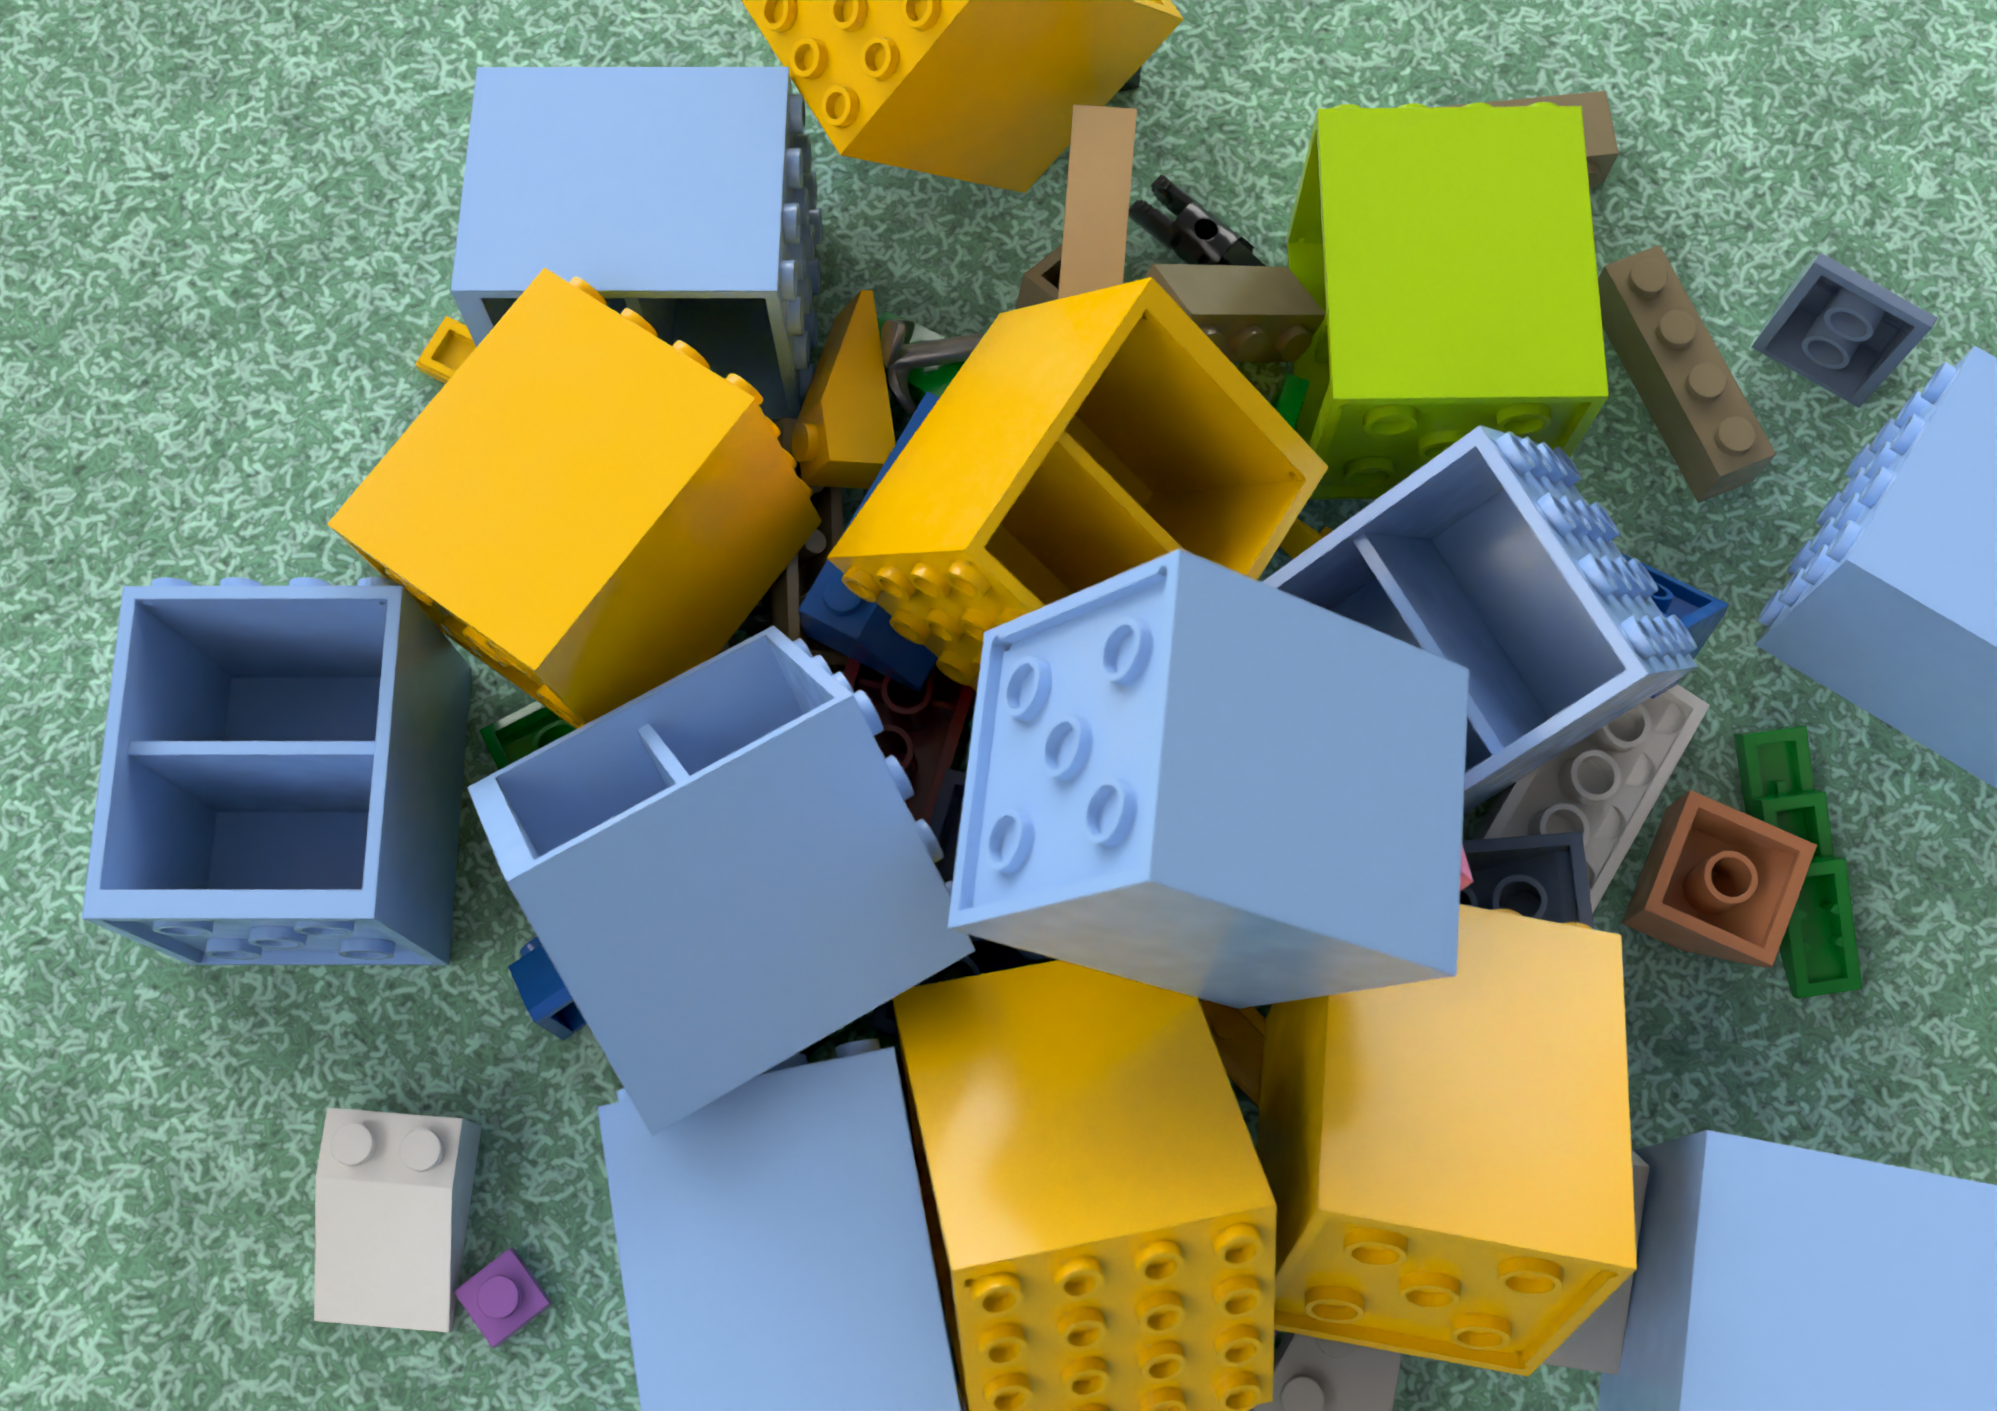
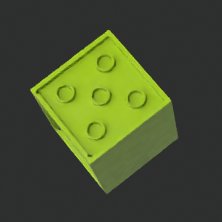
[1287,102,1609,500]

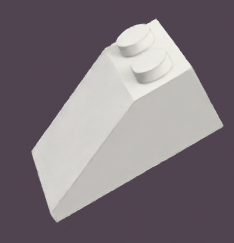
[314,1107,482,1333]

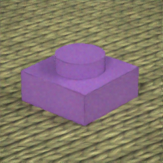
[453,1248,553,1348]

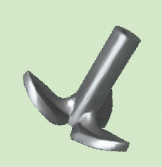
[881,319,982,416]

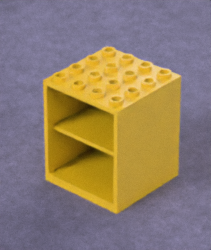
[741,0,1184,193]
[327,267,822,729]
[827,277,1329,692]
[1256,904,1637,1377]
[893,960,1276,1411]

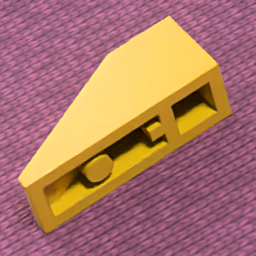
[792,289,896,489]

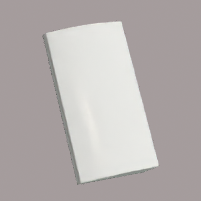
[1471,684,1710,913]

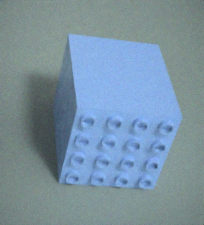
[450,67,822,424]
[1755,346,1997,789]
[1261,425,1698,815]
[947,549,1469,1009]
[82,577,472,965]
[467,625,975,1136]
[597,1039,966,1411]
[1597,1130,1997,1411]

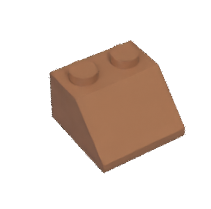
[1622,790,1817,968]

